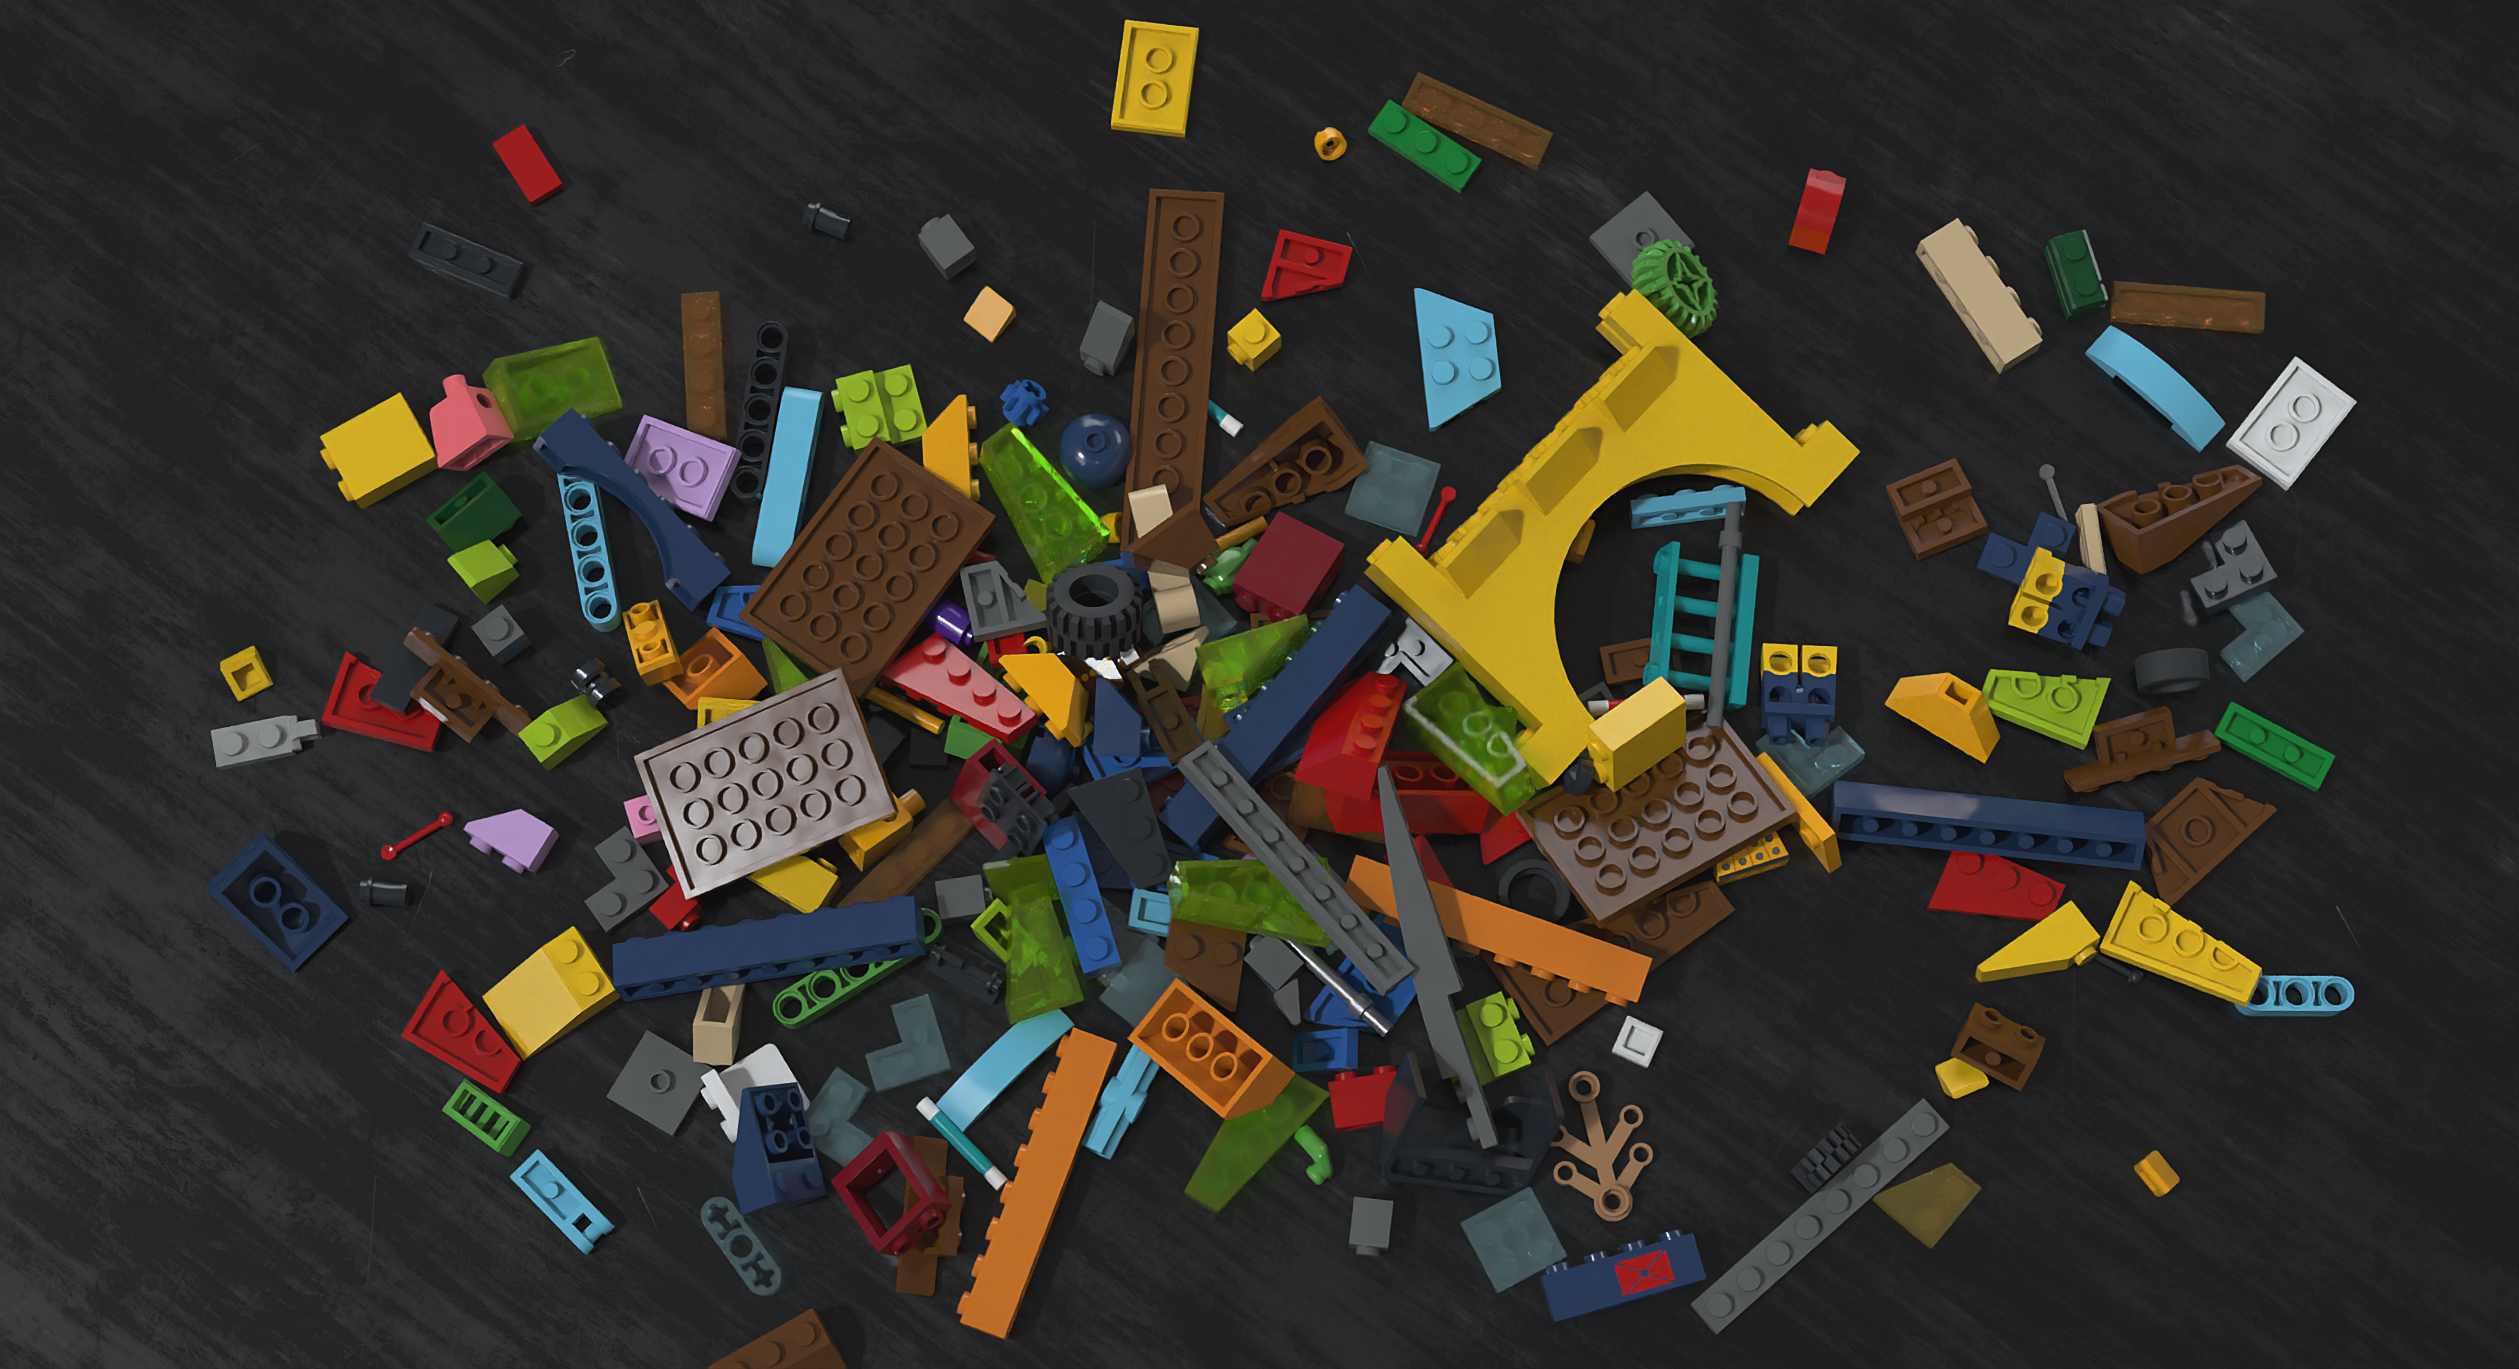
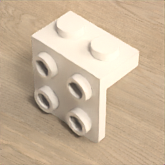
[700,1044,810,1143]

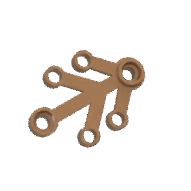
[1550,1071,1653,1222]

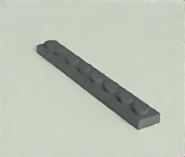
[1177,740,1415,996]
[1690,1098,1950,1335]

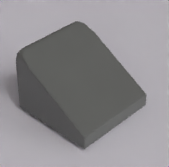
[1273,978,1301,1030]

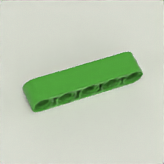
[773,908,944,1029]

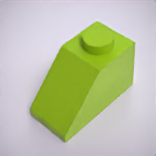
[447,539,520,605]
[518,694,609,771]

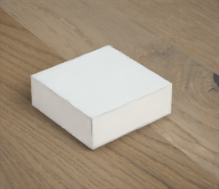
[1612,1016,1663,1068]

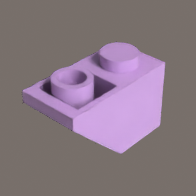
[464,809,559,874]

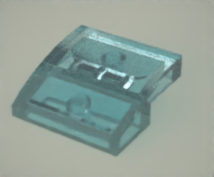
[1099,937,1201,1029]

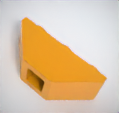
[922,395,980,502]
[622,600,684,686]
[998,653,1089,748]
[1884,673,2001,764]

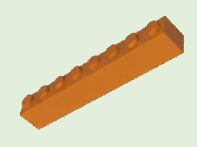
[1344,855,1652,1007]
[957,1027,1119,1341]

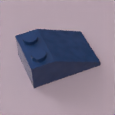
[207,830,349,972]

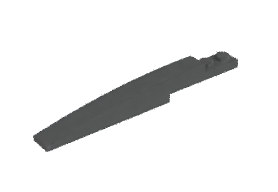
[1378,764,1499,1149]

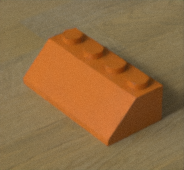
[1127,978,1296,1121]

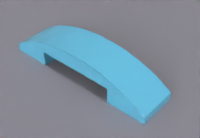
[2085,325,2226,452]
[935,997,1075,1133]

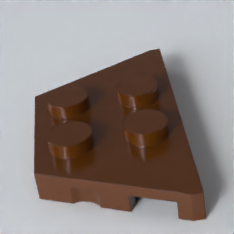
[2145,777,2277,907]
[1162,867,1256,1015]

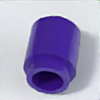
[923,598,975,649]

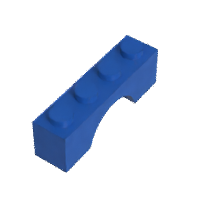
[1041,815,1124,980]

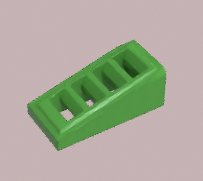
[442,1079,531,1157]

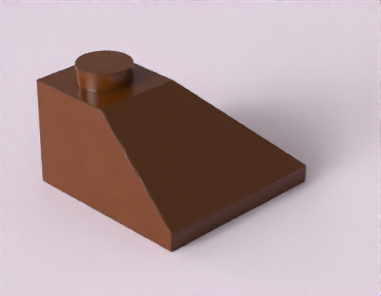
[1129,501,1221,578]

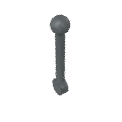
[2039,464,2076,538]

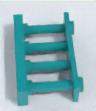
[1643,541,1759,711]

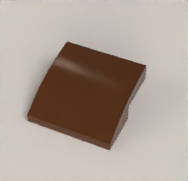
[1886,458,1988,561]

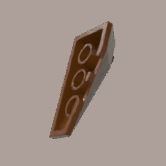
[1203,396,1370,528]
[2096,464,2262,575]

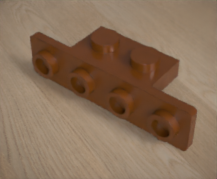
[403,627,533,743]
[2063,706,2221,792]
[896,1136,965,1296]

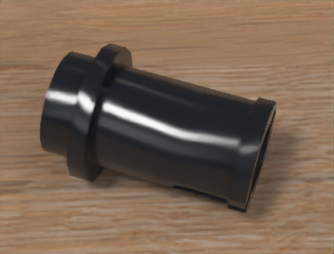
[802,202,853,240]
[359,877,410,907]

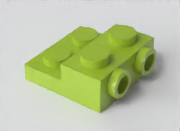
[831,364,927,458]
[1451,991,1535,1086]

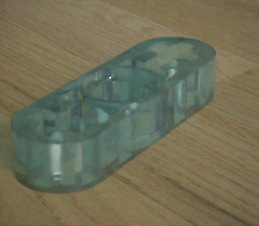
[701,1197,783,1297]

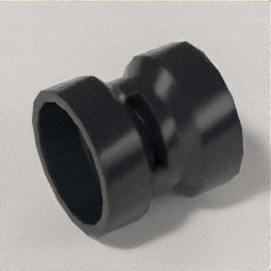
[570,657,624,711]

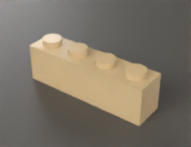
[1916,218,2043,374]

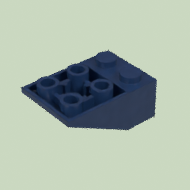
[732,1082,827,1215]

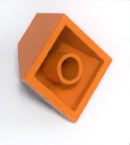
[661,627,768,710]

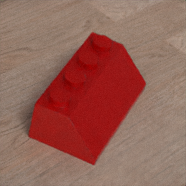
[1294,672,1408,801]
[1325,750,1492,835]

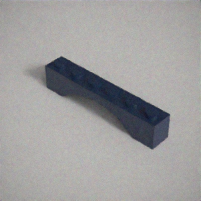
[533,407,732,612]

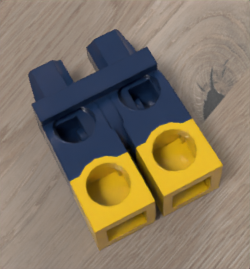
[2008,547,2126,650]
[1759,643,1837,747]

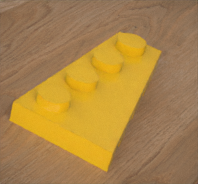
[2100,880,2263,1008]

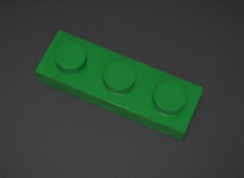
[1368,99,1482,194]
[2213,701,2335,792]

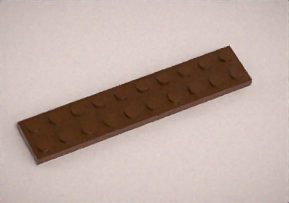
[1120,188,1225,552]

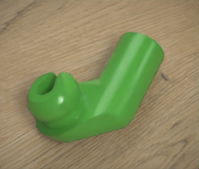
[1294,1125,1334,1185]

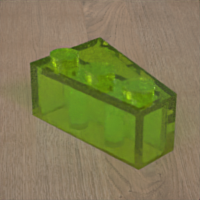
[1005,880,1084,1025]

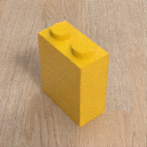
[320,393,439,509]
[1587,676,1686,793]

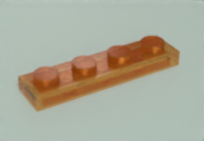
[1402,72,1553,170]
[2110,281,2266,333]
[681,291,728,441]
[836,798,974,908]

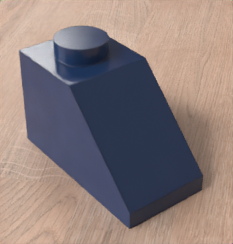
[1093,678,1152,758]

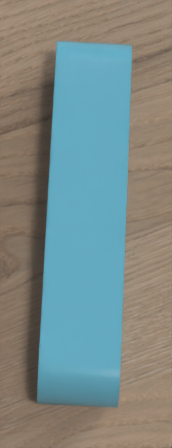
[752,387,824,568]
[557,473,622,632]

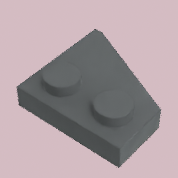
[959,560,1047,643]

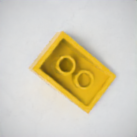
[482,926,621,1061]

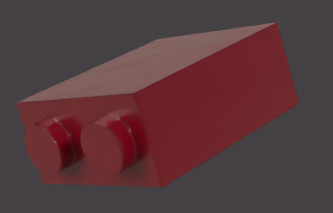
[1232,511,1345,633]
[949,738,1047,851]

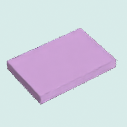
[624,415,742,522]

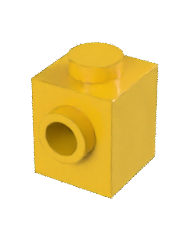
[1227,308,1281,372]

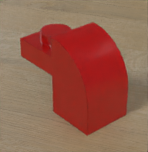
[1788,168,1846,255]

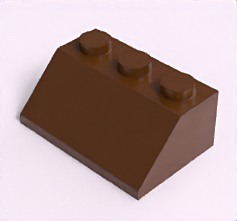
[708,1308,848,1369]

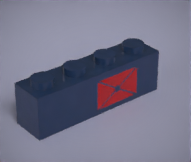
[1540,1229,1707,1325]

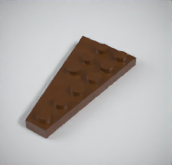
[1479,879,1735,1048]

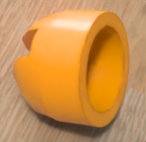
[1314,127,1347,160]
[1097,512,1123,543]

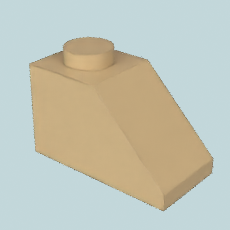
[693,983,745,1066]

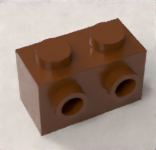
[1950,1003,2046,1091]

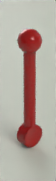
[1414,486,1456,558]
[381,812,453,861]

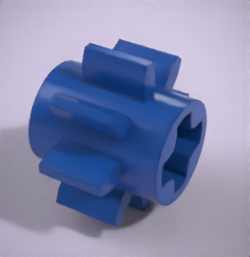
[1000,380,1049,426]

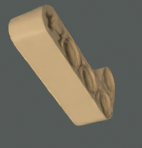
[1128,484,1200,634]

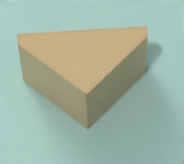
[1132,625,1209,692]

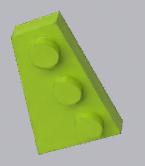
[1981,669,2111,750]

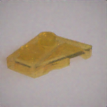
[1872,1163,1981,1249]

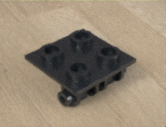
[976,762,1060,858]

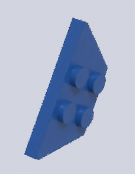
[1303,913,1417,1034]

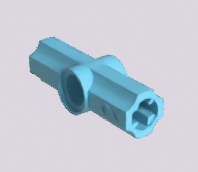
[1081,1044,1161,1160]

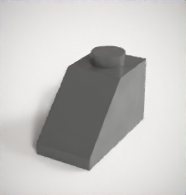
[1079,301,1136,377]

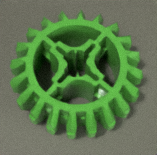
[1630,239,1719,339]

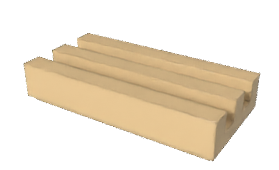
[2075,503,2107,575]

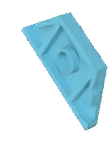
[1414,288,1501,432]

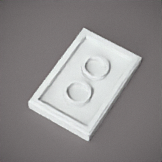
[2226,356,2357,491]

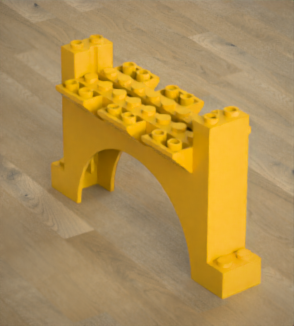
[1364,288,1860,790]

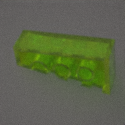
[979,421,1111,587]
[1400,660,1536,816]
[1167,858,1332,948]
[1184,1074,1330,1215]

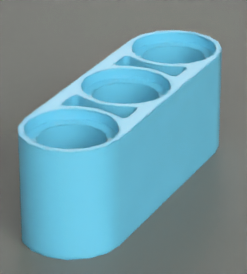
[2234,976,2354,1016]

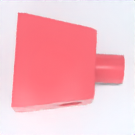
[430,374,514,471]

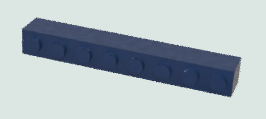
[1157,584,1395,855]
[1829,780,2146,870]
[613,895,926,1002]

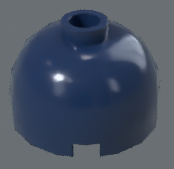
[1059,412,1132,490]
[1022,718,1082,797]

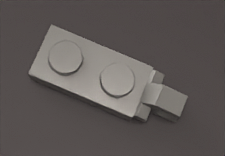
[211,715,322,770]

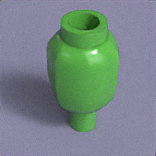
[1201,538,1258,598]

